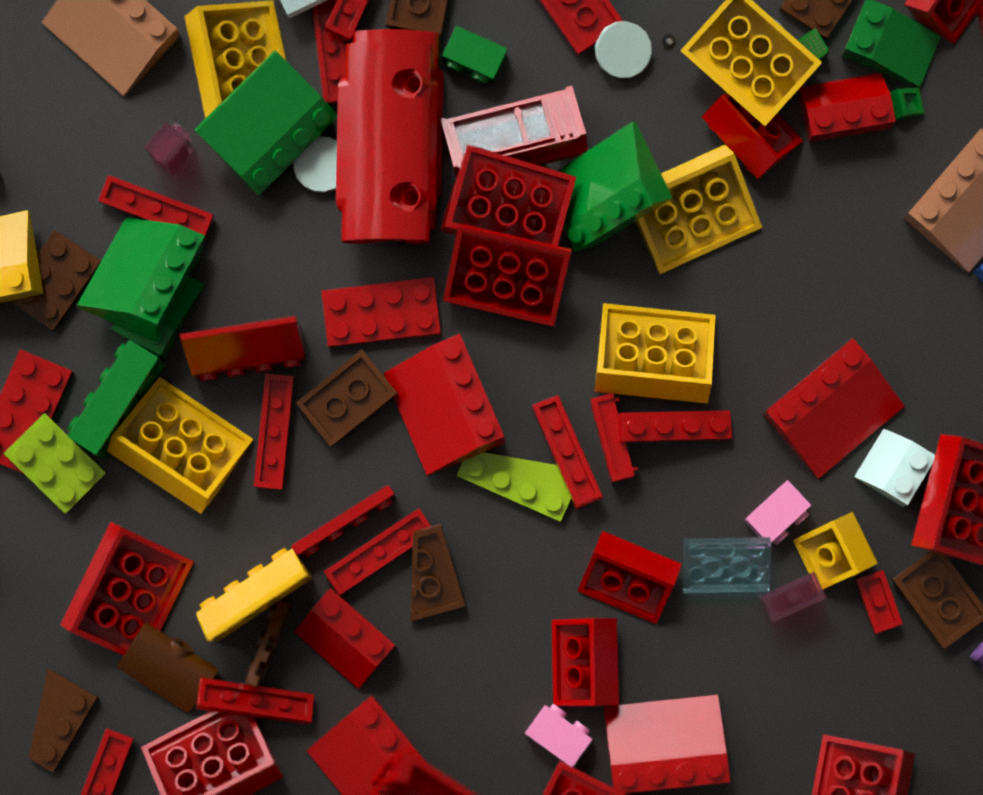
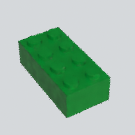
[67,339,165,459]

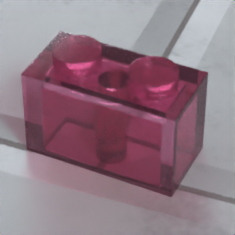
[144,121,194,175]
[759,572,826,623]

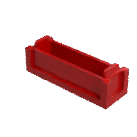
[590,393,638,483]

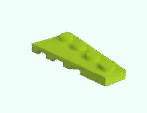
[457,453,571,522]

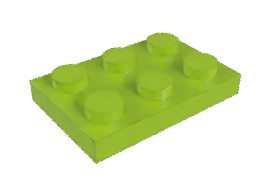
[3,413,106,514]

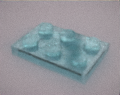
[683,537,771,593]

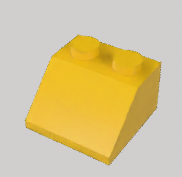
[793,512,878,592]

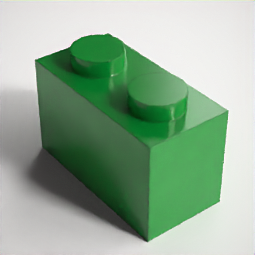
[442,25,508,85]

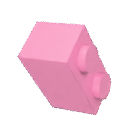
[743,480,811,545]
[525,704,592,767]

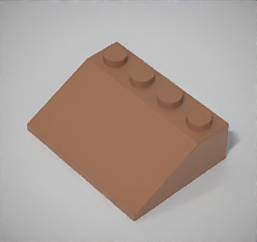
[41,0,181,97]
[903,128,983,273]

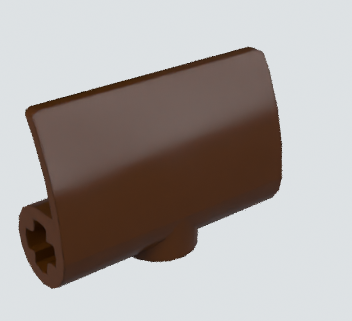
[116,622,218,713]

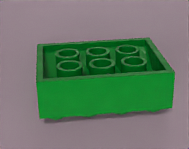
[194,50,338,195]
[558,121,673,252]
[77,217,205,341]

